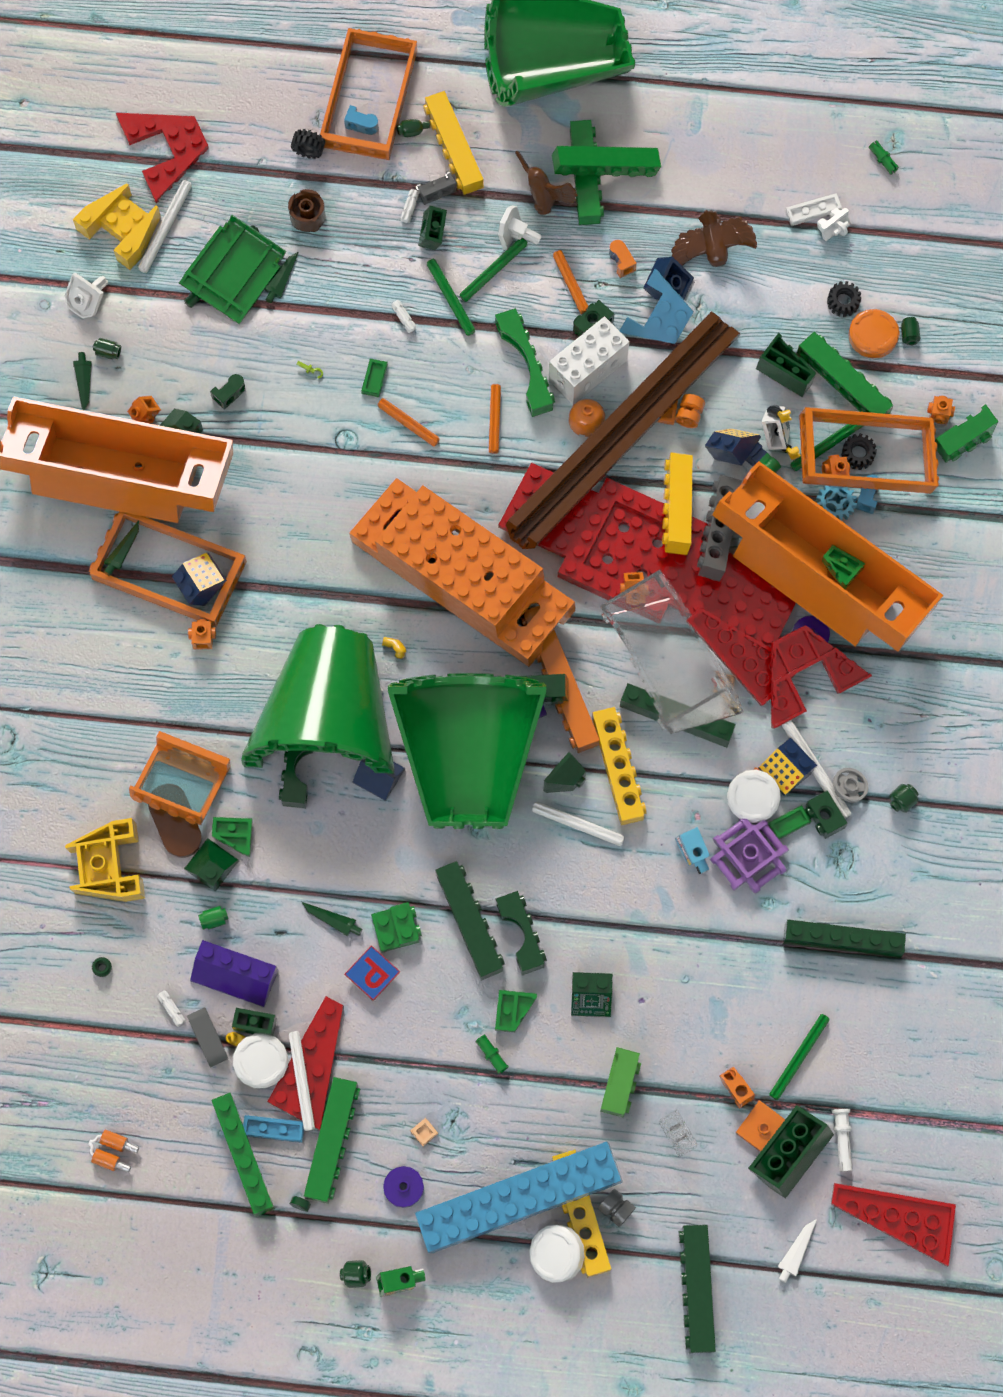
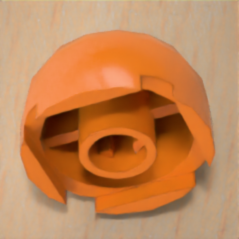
[569,399,605,437]

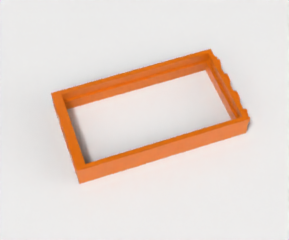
[320,28,418,160]
[799,407,939,494]
[89,512,247,627]

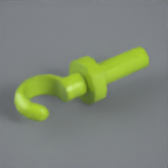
[296,360,323,379]

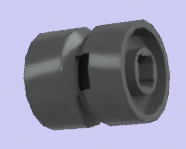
[597,1188,636,1227]

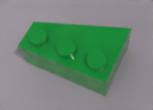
[935,404,998,463]

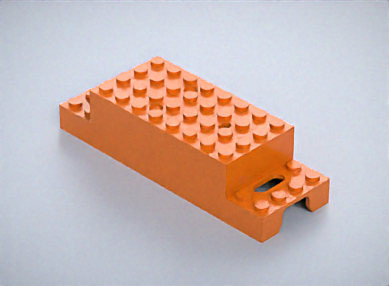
[0,397,233,523]
[712,461,943,651]
[349,478,576,667]

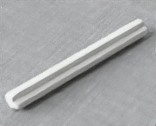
[532,802,624,846]
[289,1031,315,1131]

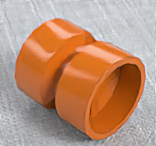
[675,394,706,428]

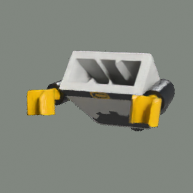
[762,405,801,460]

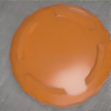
[848,309,900,358]

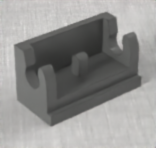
[416,170,456,205]

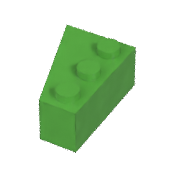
[600,1047,641,1118]

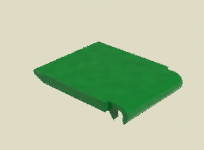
[179,215,287,325]

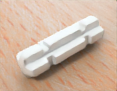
[401,189,419,223]
[392,300,416,333]
[157,990,186,1027]

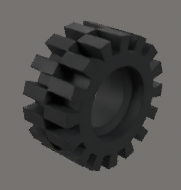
[291,129,325,159]
[827,281,862,317]
[841,433,877,470]

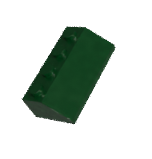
[748,1105,834,1199]

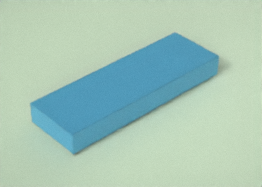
[243,1115,304,1143]

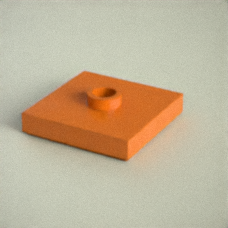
[736,1100,785,1152]

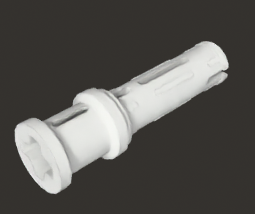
[832,1109,853,1172]

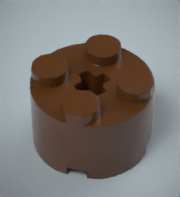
[288,189,326,232]

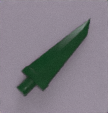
[265,252,299,303]
[73,352,92,410]
[104,520,139,576]
[302,902,363,937]

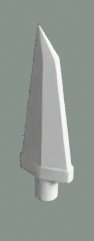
[778,1219,817,1283]

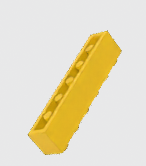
[423,91,484,195]
[662,452,693,555]

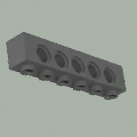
[697,475,742,581]

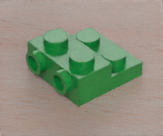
[371,902,422,953]

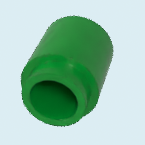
[198,906,229,930]

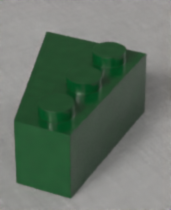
[756,332,816,397]

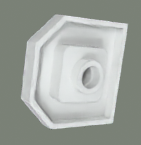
[498,205,541,250]
[64,273,108,318]

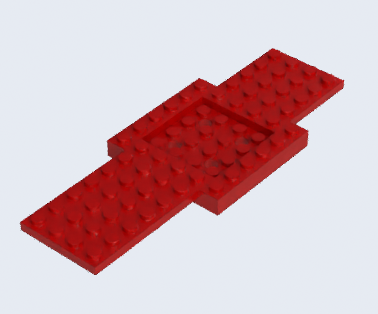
[498,463,796,648]

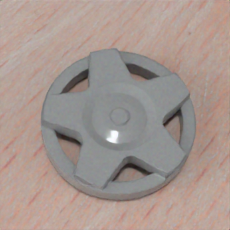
[833,768,868,803]

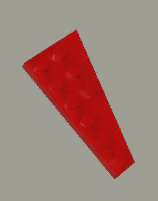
[686,608,797,706]

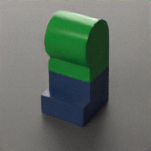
[745,442,781,473]

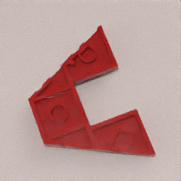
[116,112,209,203]
[771,625,872,729]

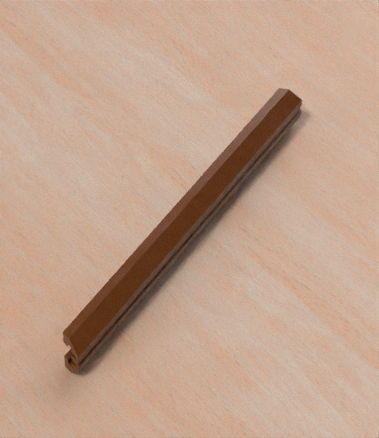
[506,311,741,549]

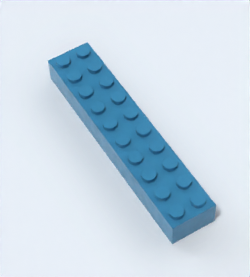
[415,1141,623,1253]

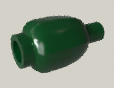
[397,119,430,137]

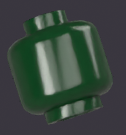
[889,784,919,813]
[340,1260,372,1288]

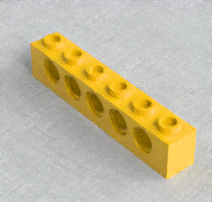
[592,707,647,826]
[552,1150,611,1278]

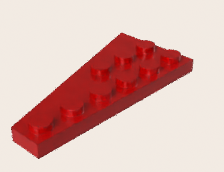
[267,996,344,1131]
[831,1183,956,1267]

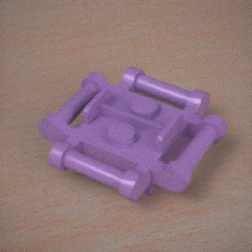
[710,819,789,894]

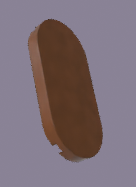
[148,784,202,858]

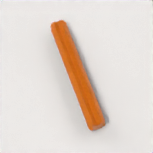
[553,250,588,314]
[489,384,501,454]
[378,398,440,446]

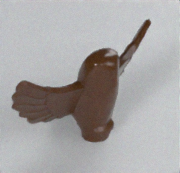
[515,151,578,215]
[671,210,757,267]

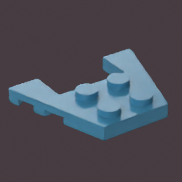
[620,269,694,344]

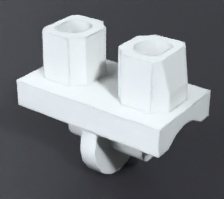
[817,208,851,241]

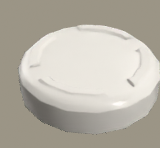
[727,769,781,823]
[233,1033,288,1089]
[529,1225,585,1283]

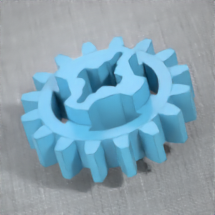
[816,485,857,521]

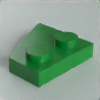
[822,545,865,590]
[212,817,253,857]
[495,990,537,1033]

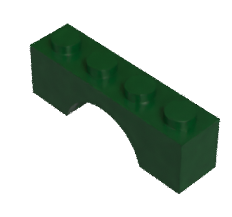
[279,751,313,809]
[495,891,547,975]

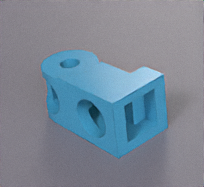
[344,105,379,135]
[856,475,879,514]

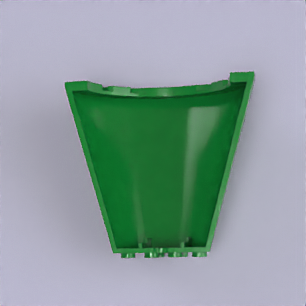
[484,0,635,106]
[241,624,395,774]
[388,673,546,829]

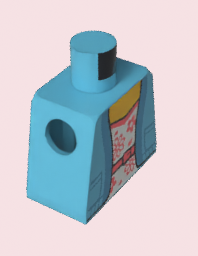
[675,827,710,874]

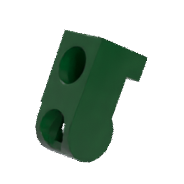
[210,374,245,410]

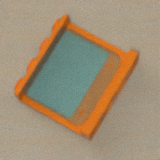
[129,731,230,825]

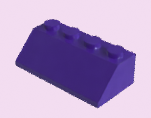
[190,940,278,1007]

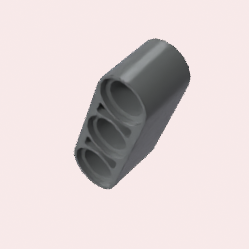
[187,1007,229,1068]

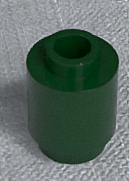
[901,317,921,346]
[93,338,122,360]

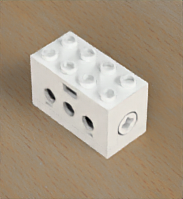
[548,316,629,405]

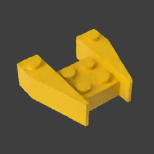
[73,183,161,270]
[65,818,145,902]

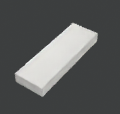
[785,193,843,226]

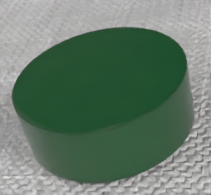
[289,1196,311,1212]

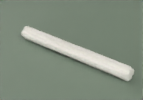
[138,180,192,273]
[782,720,851,819]

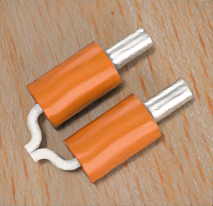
[88,1129,139,1173]

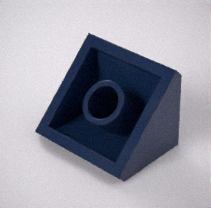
[352,759,405,801]

